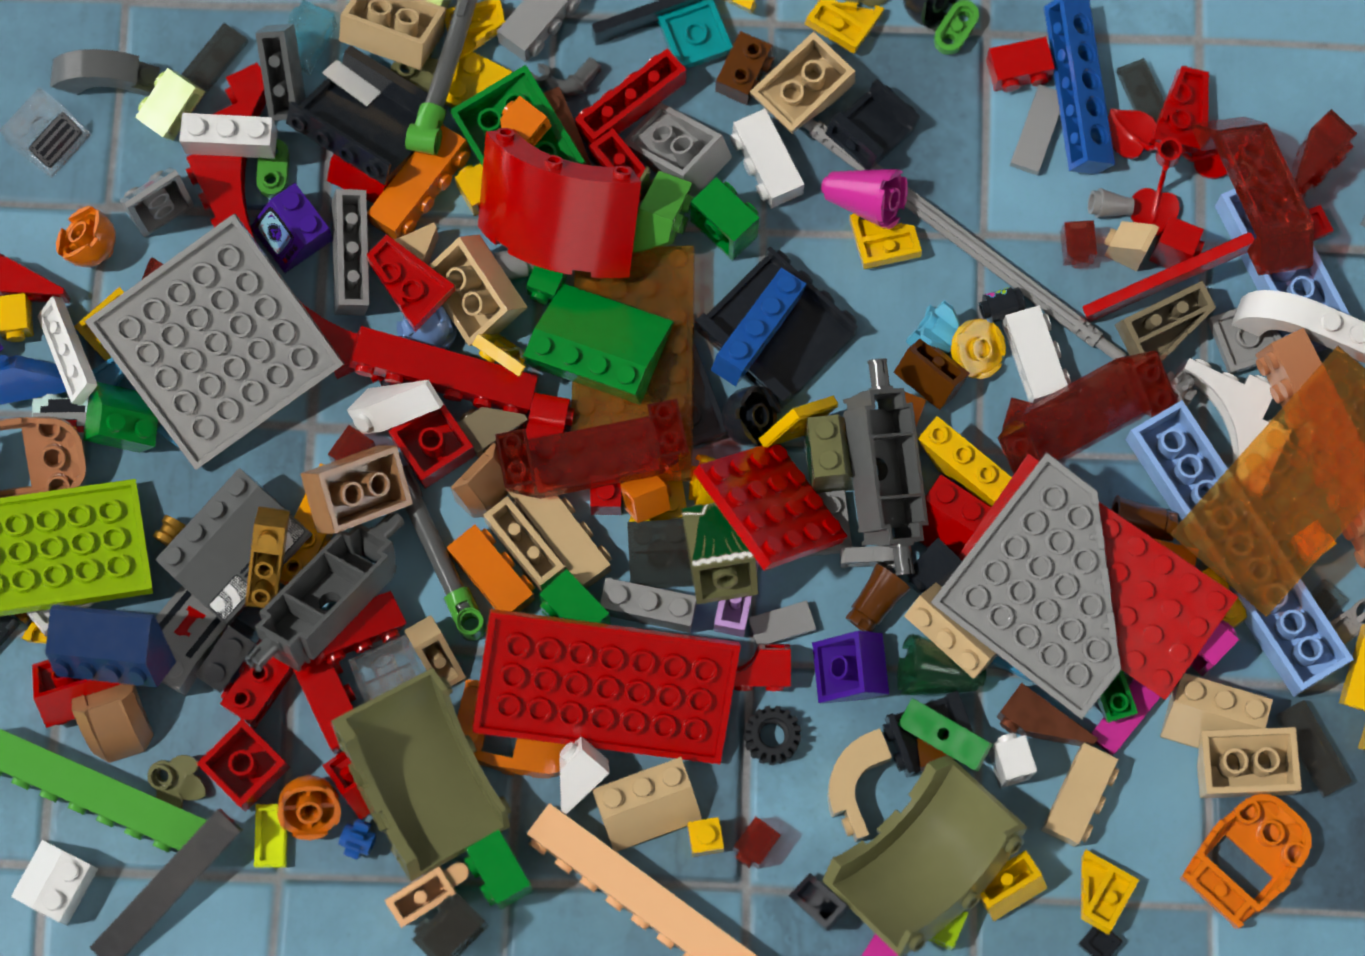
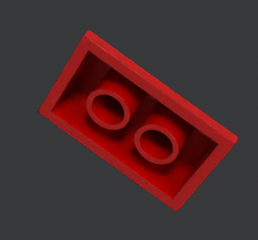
[920,475,991,561]
[32,660,136,728]

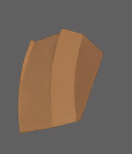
[451,443,515,518]
[72,683,154,763]

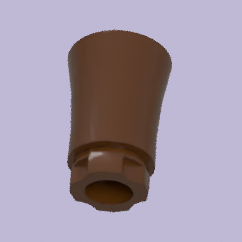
[1111,495,1178,541]
[846,564,911,632]

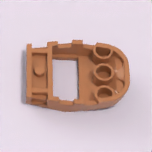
[0,416,86,498]

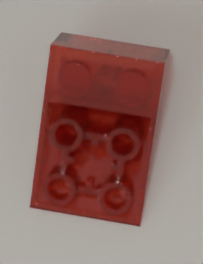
[1285,109,1358,208]

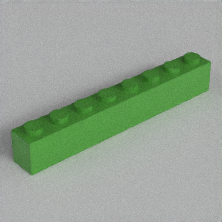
[0,729,207,853]

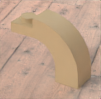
[827,728,892,842]

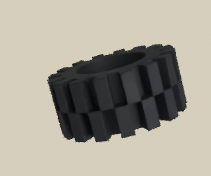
[744,706,801,765]

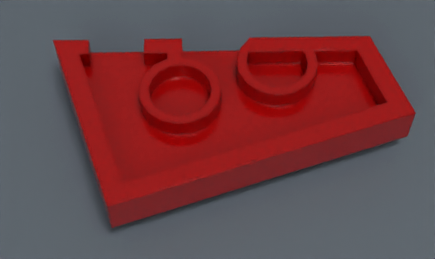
[1149,66,1209,155]
[366,234,456,332]

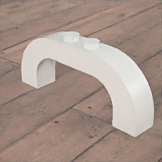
[1231,290,1365,364]

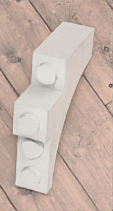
[1182,358,1291,503]

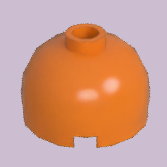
[56,206,116,268]
[277,775,341,840]

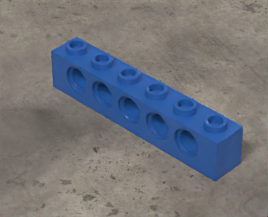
[1044,0,1115,175]

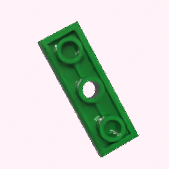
[898,698,993,771]

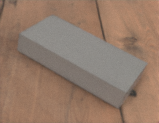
[748,600,816,647]

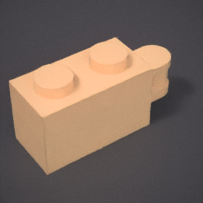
[385,862,469,928]

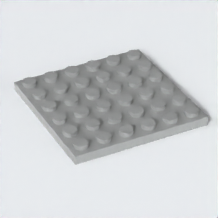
[85,213,345,470]

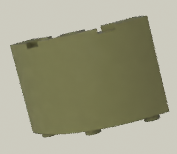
[331,668,511,882]
[822,755,1028,956]

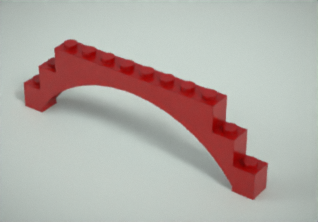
[185,62,393,386]

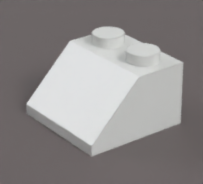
[11,840,98,925]

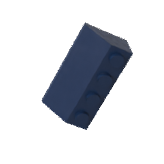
[45,605,176,688]

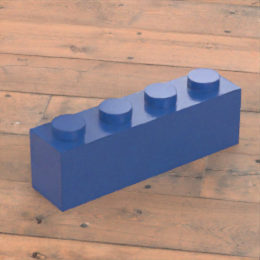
[711,267,806,387]

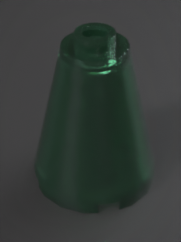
[897,633,986,696]

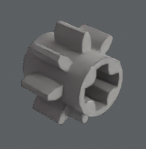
[1157,370,1198,406]

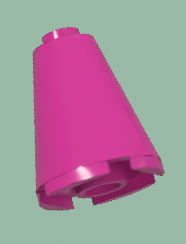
[821,169,908,229]

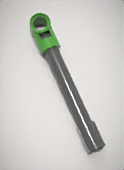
[405,0,478,155]
[403,464,486,641]

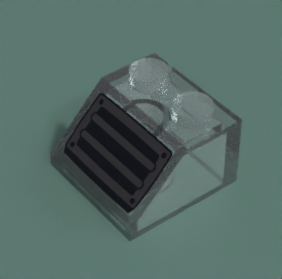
[0,87,91,178]

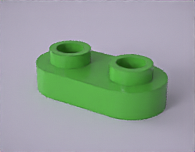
[934,0,979,55]
[256,139,290,198]

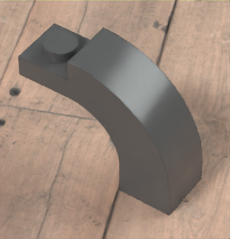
[50,49,160,96]

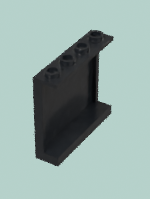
[286,46,448,185]
[695,246,858,409]

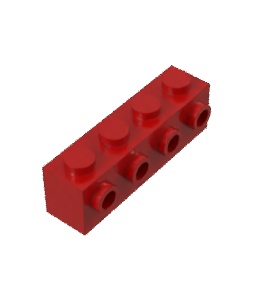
[575,48,686,146]
[220,639,294,729]

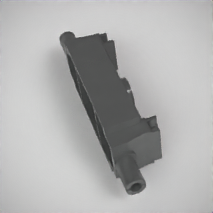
[843,358,929,576]
[245,512,404,672]

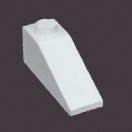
[347,380,444,434]

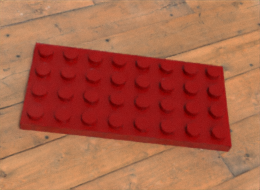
[958,454,1239,700]
[472,609,741,764]

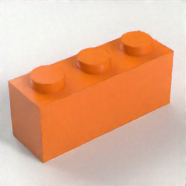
[446,524,535,612]

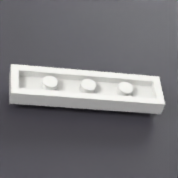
[37,296,98,405]

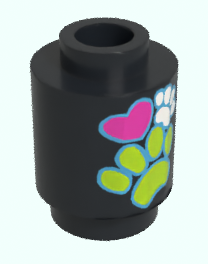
[979,286,1026,323]

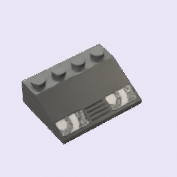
[155,468,312,626]

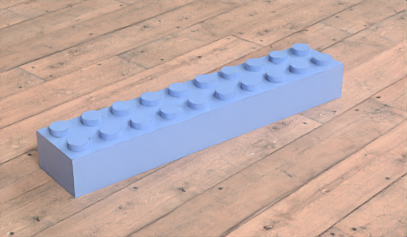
[1125,400,1354,697]

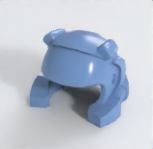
[397,306,457,350]

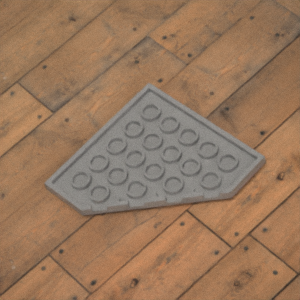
[930,453,1121,719]

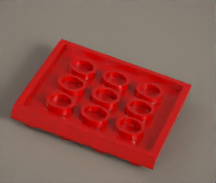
[693,444,848,571]

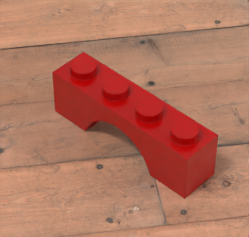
[734,644,791,691]

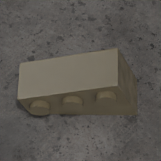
[1115,280,1216,378]

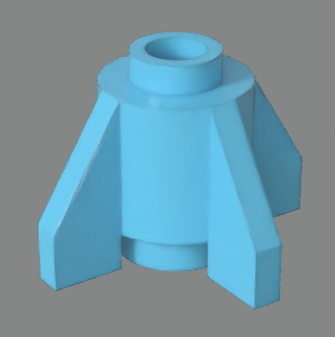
[906,300,961,354]

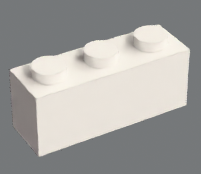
[730,109,804,209]
[180,113,277,158]
[1002,305,1071,407]

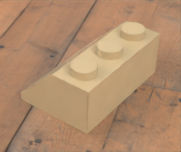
[1160,673,1273,749]
[1197,727,1301,798]
[592,757,702,852]

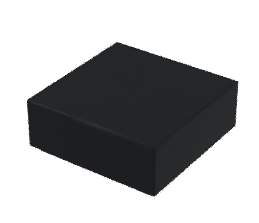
[1077,926,1123,956]

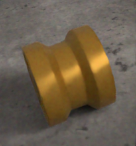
[153,515,186,546]

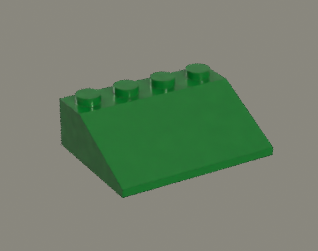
[449,65,586,166]
[523,283,674,405]

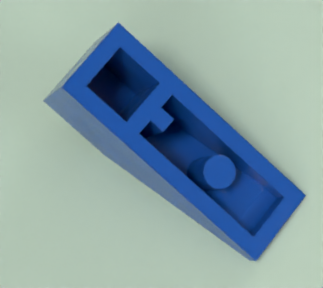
[0,355,67,405]

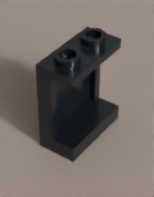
[825,79,920,170]
[882,690,973,778]

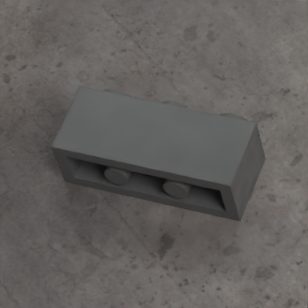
[255,23,306,121]

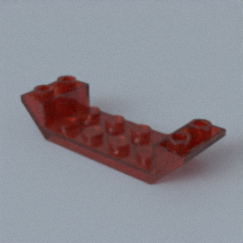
[1191,117,1314,276]
[997,350,1178,475]
[495,398,689,499]

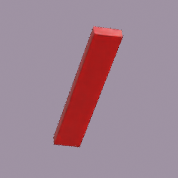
[1082,232,1256,323]

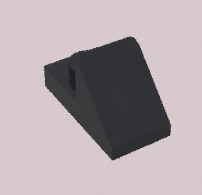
[788,873,850,931]

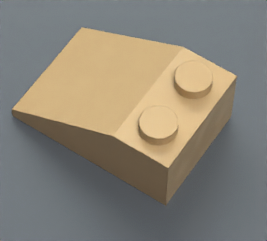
[750,31,856,133]

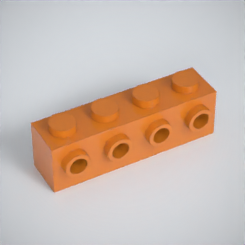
[367,125,471,240]

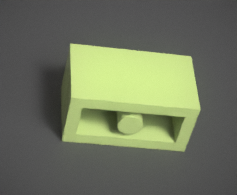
[135,68,205,141]

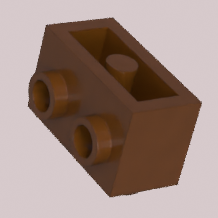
[715,31,775,106]
[893,339,970,410]

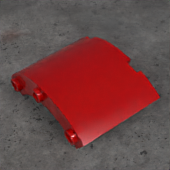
[478,128,641,278]

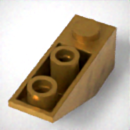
[245,506,290,608]

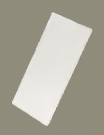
[322,59,381,106]

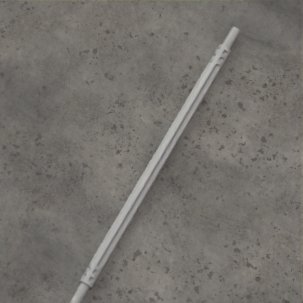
[803,119,1126,364]

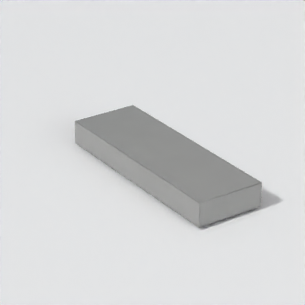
[1010,85,1060,176]

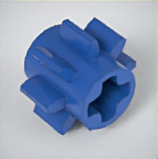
[339,819,377,860]

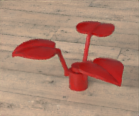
[1108,109,1244,237]

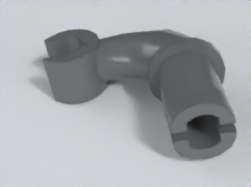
[531,57,602,97]

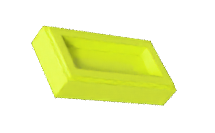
[254,804,288,868]

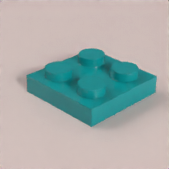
[658,0,733,69]

